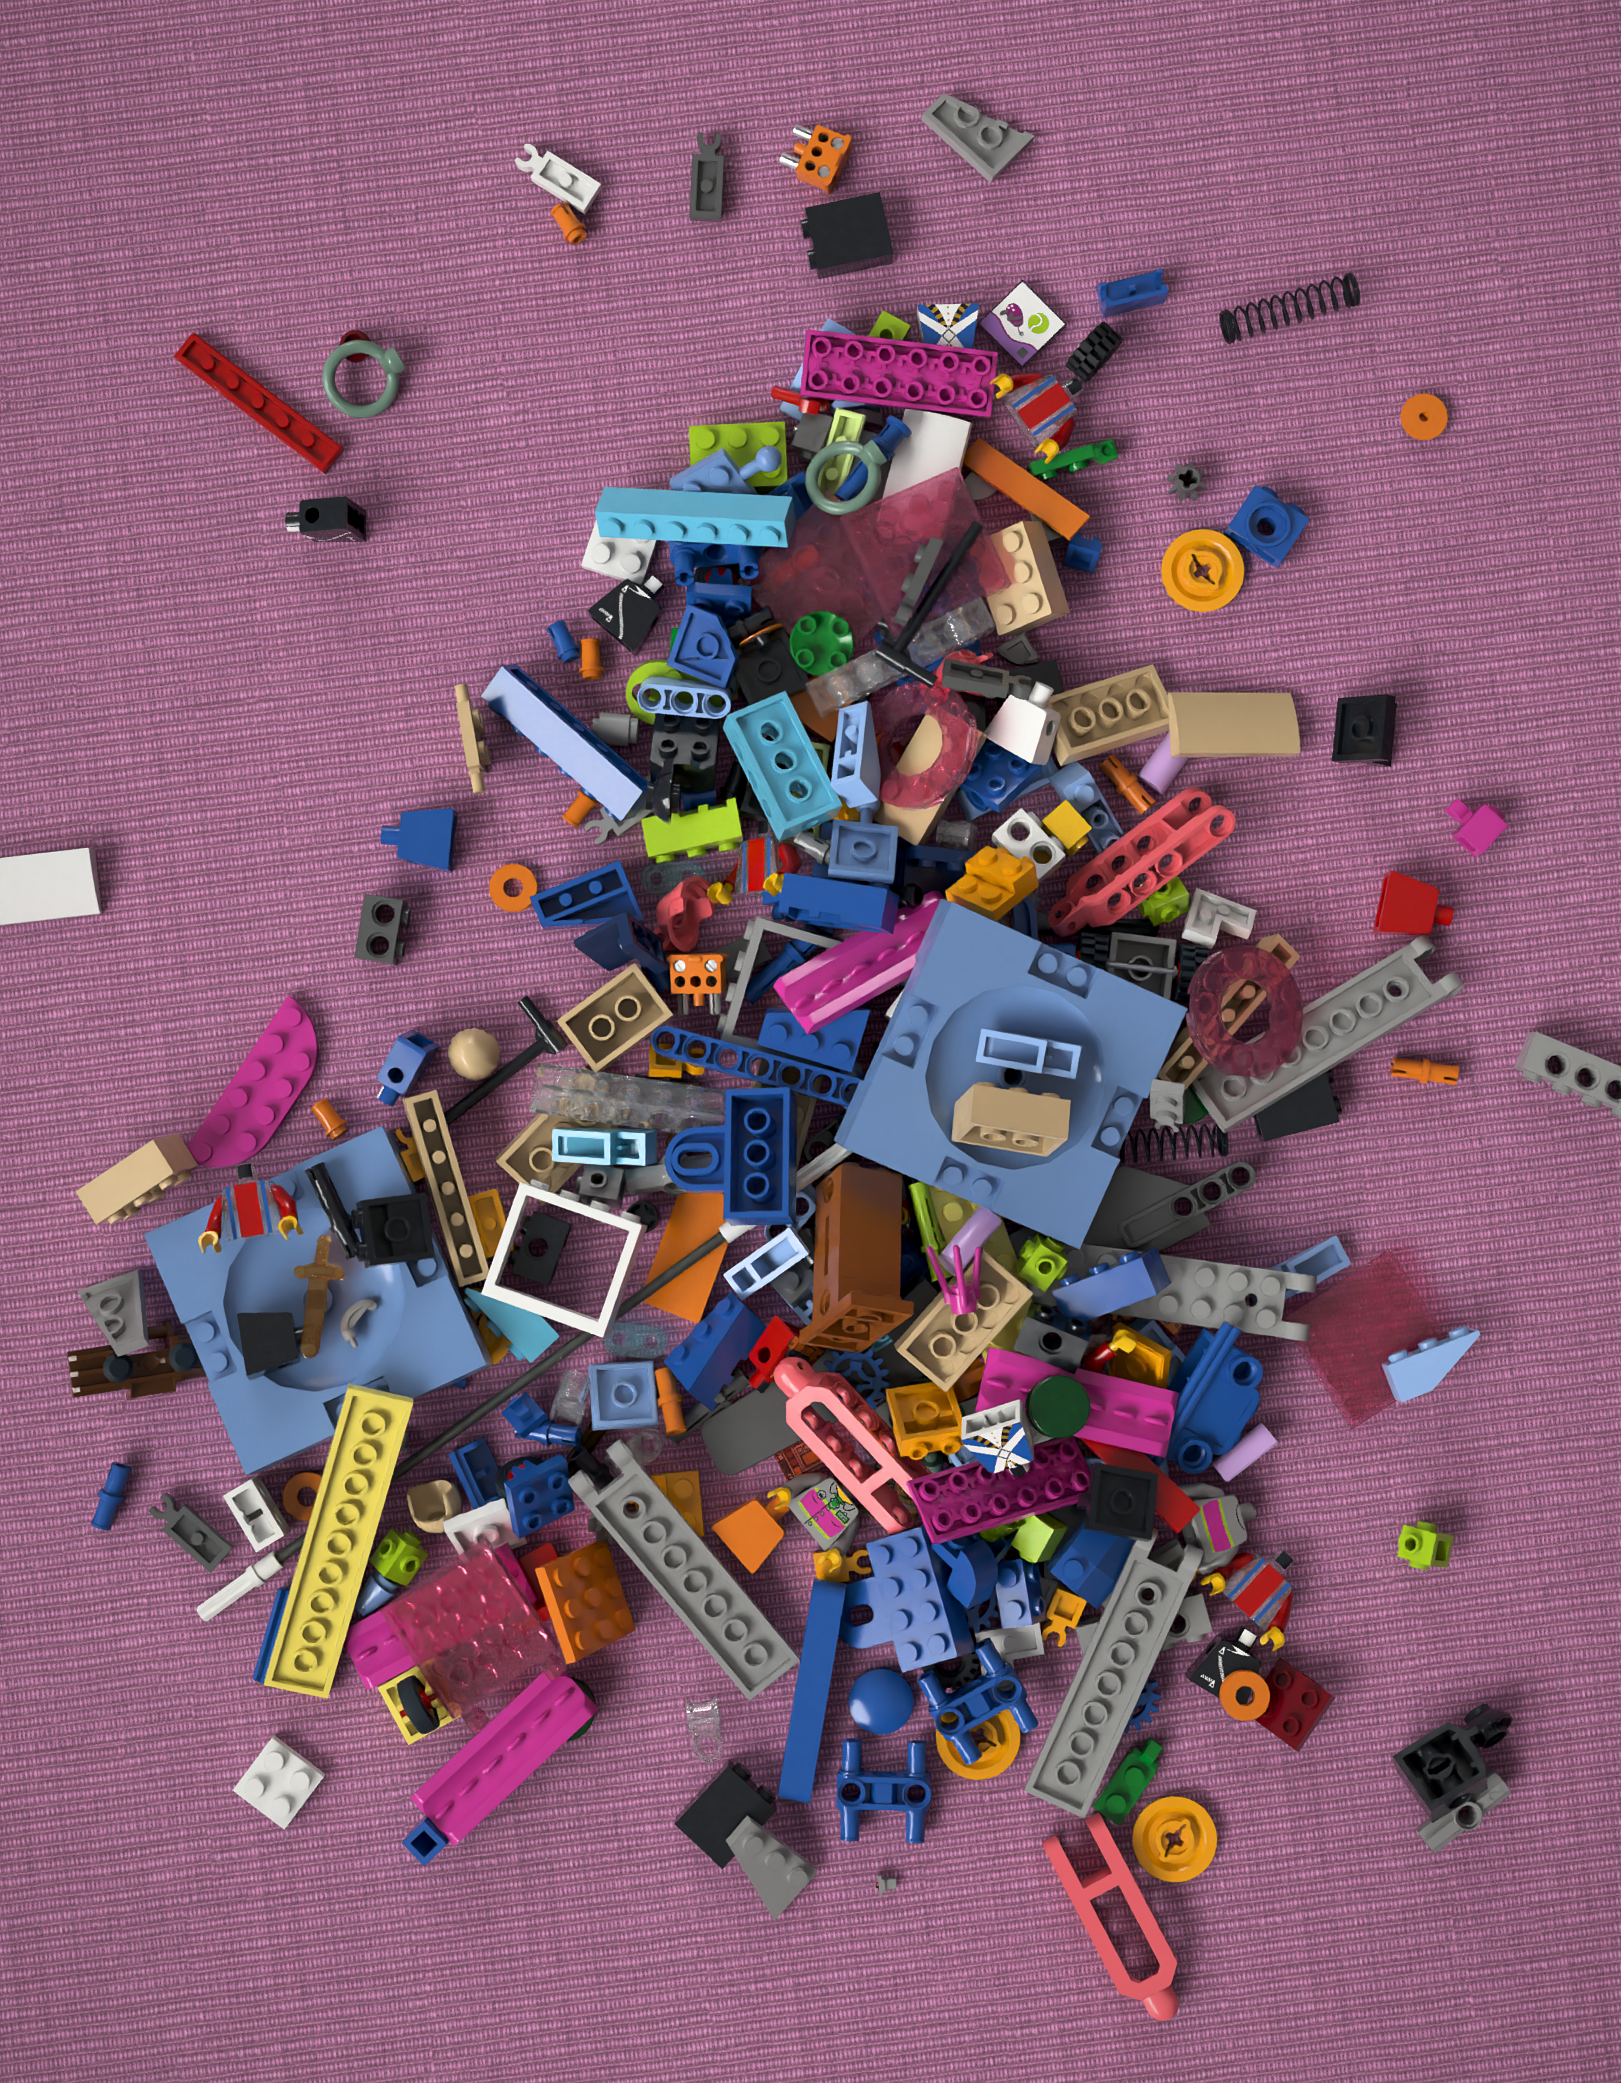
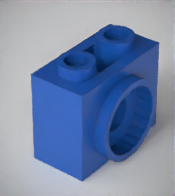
[1224,484,1309,568]

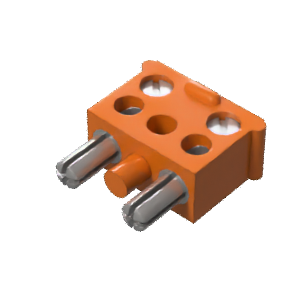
[779,124,853,195]
[667,953,729,1015]

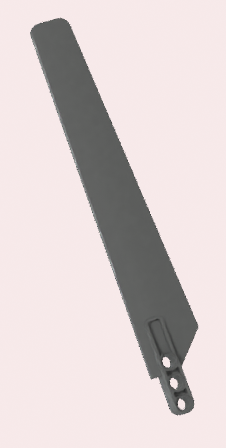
[701,1162,1256,1475]

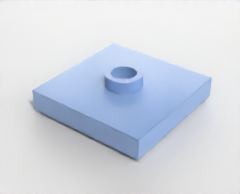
[588,1361,659,1430]

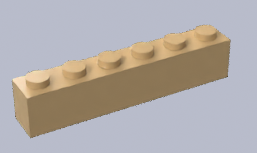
[1156,934,1301,1090]
[402,1089,489,1287]

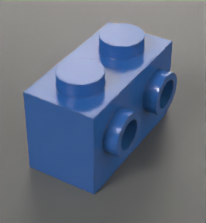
[995,1557,1047,1629]

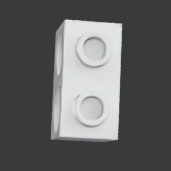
[991,808,1066,884]
[223,1475,291,1552]

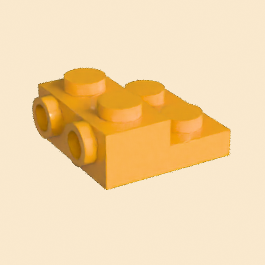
[945,846,1039,921]
[886,1382,965,1460]
[629,1469,705,1536]

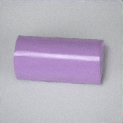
[1137,731,1190,795]
[938,1207,1002,1275]
[1210,1423,1277,1482]

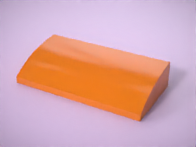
[643,1192,729,1324]

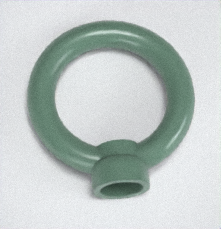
[322,340,406,418]
[805,440,887,515]

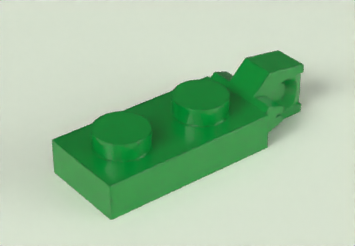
[1026,439,1118,482]
[1092,1737,1163,1826]

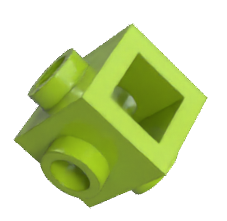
[1137,876,1189,926]
[1015,1233,1068,1292]
[1397,1521,1454,1570]
[369,1528,429,1587]

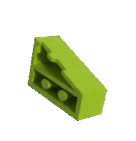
[641,798,744,864]

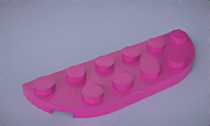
[187,995,319,1167]

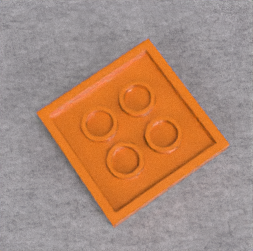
[535,1540,636,1664]

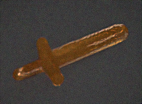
[294,1235,345,1358]

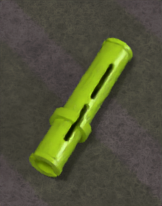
[908,1182,952,1282]

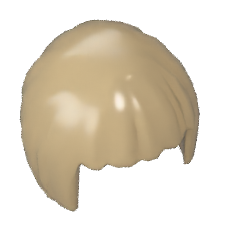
[447,1028,501,1081]
[407,1479,462,1533]

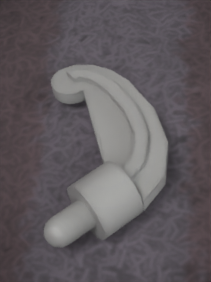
[340,1299,377,1348]

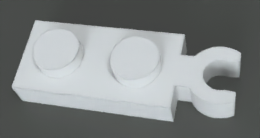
[515,144,602,214]

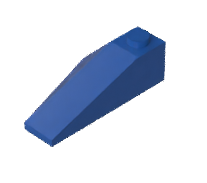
[1046,1519,1134,1609]

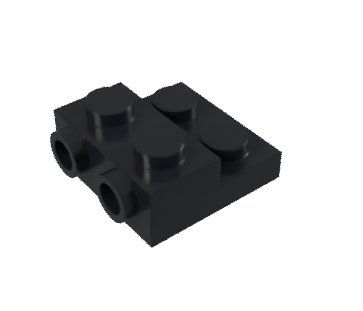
[351,1192,435,1268]

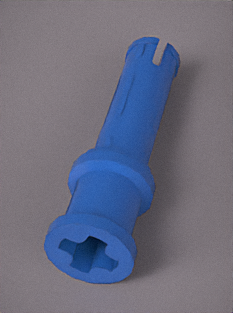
[834,415,912,502]
[744,924,819,1005]

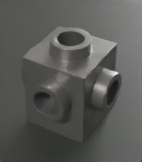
[576,1164,627,1210]

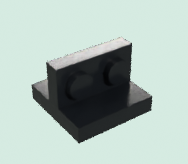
[733,628,811,706]
[1332,694,1397,767]
[1077,1462,1158,1542]

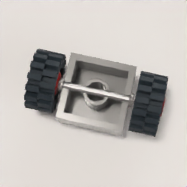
[1076,932,1209,1005]

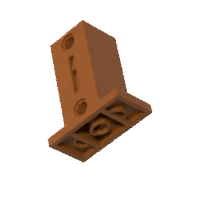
[799,1162,914,1353]

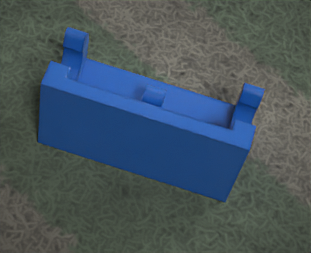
[1095,268,1169,318]
[448,1436,500,1510]

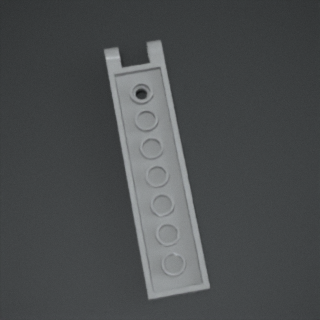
[1190,934,1465,1133]
[1024,1236,1317,1341]
[568,1439,800,1701]
[1024,1528,1204,1819]

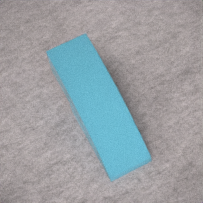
[552,1128,657,1166]

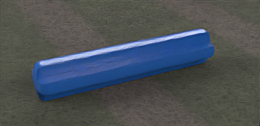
[253,1587,290,1683]

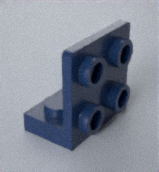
[899,845,978,909]
[574,912,668,975]

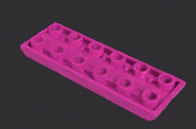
[800,329,998,418]
[773,891,946,1035]
[975,1348,1179,1458]
[906,1436,1090,1544]
[343,1542,538,1690]
[410,1661,599,1846]

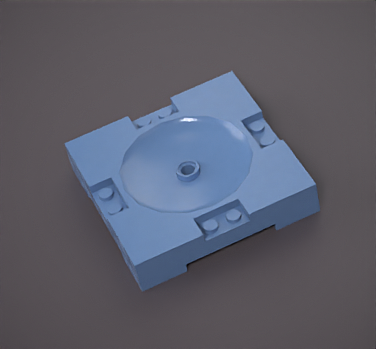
[834,899,1188,1249]
[144,1126,494,1475]

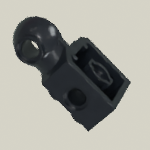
[646,713,720,824]
[1393,1704,1513,1823]

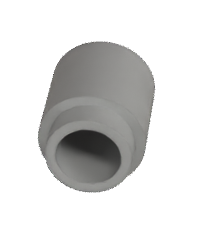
[592,712,639,747]

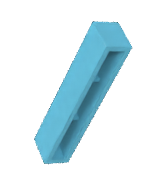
[595,487,796,547]

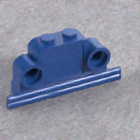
[1144,1321,1263,1474]

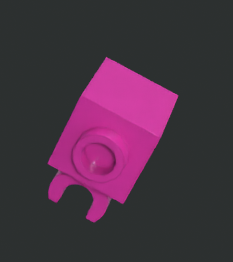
[1445,799,1508,857]

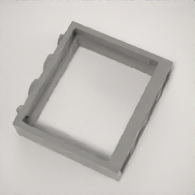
[716,914,845,1071]

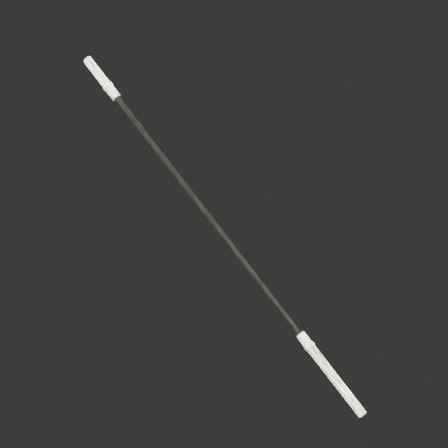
[196,1143,853,1621]

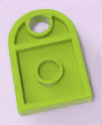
[626,659,722,728]

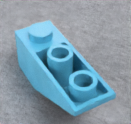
[463,1287,560,1363]

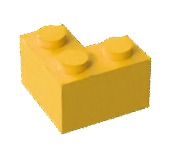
[1023,800,1092,879]

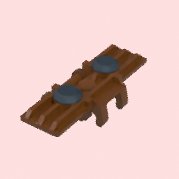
[67,1320,206,1400]

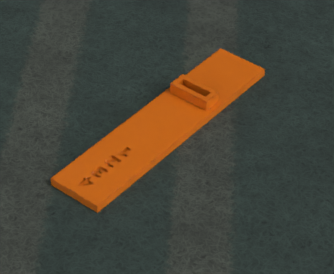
[962,438,1090,541]

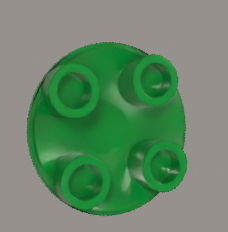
[790,611,854,676]

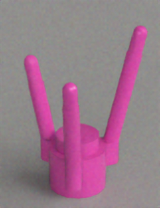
[926,1245,982,1314]

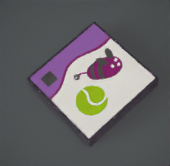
[977,279,1067,371]

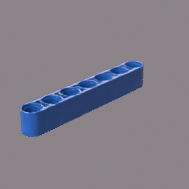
[651,1026,863,1108]
[777,1578,846,1803]

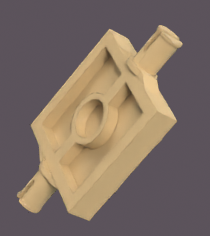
[454,684,491,794]

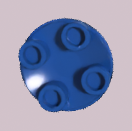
[849,1668,914,1734]

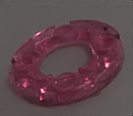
[872,681,978,811]
[1186,946,1303,1077]

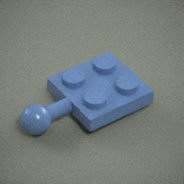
[670,446,782,495]
[828,798,898,884]

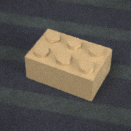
[971,521,1070,636]
[557,963,675,1074]
[952,1082,1071,1157]
[76,1134,198,1225]

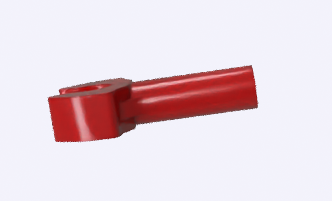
[771,385,829,415]

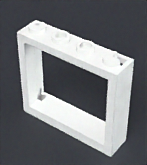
[481,1179,647,1338]

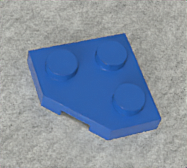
[666,604,739,689]

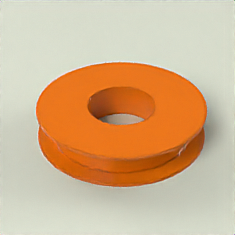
[489,864,538,912]
[283,1471,322,1521]
[1219,1670,1270,1721]

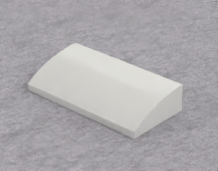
[875,409,972,543]
[0,848,102,926]

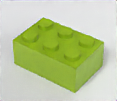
[689,422,788,495]

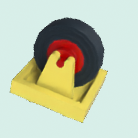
[378,1654,467,1745]

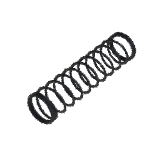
[1219,272,1361,345]
[1119,1123,1228,1164]

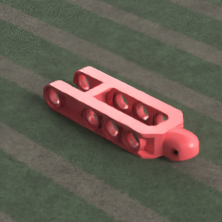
[1048,787,1236,937]
[774,1357,933,1535]
[1042,1812,1179,2021]

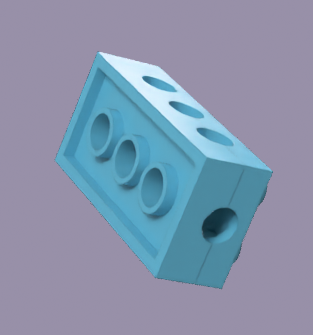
[723,691,842,842]

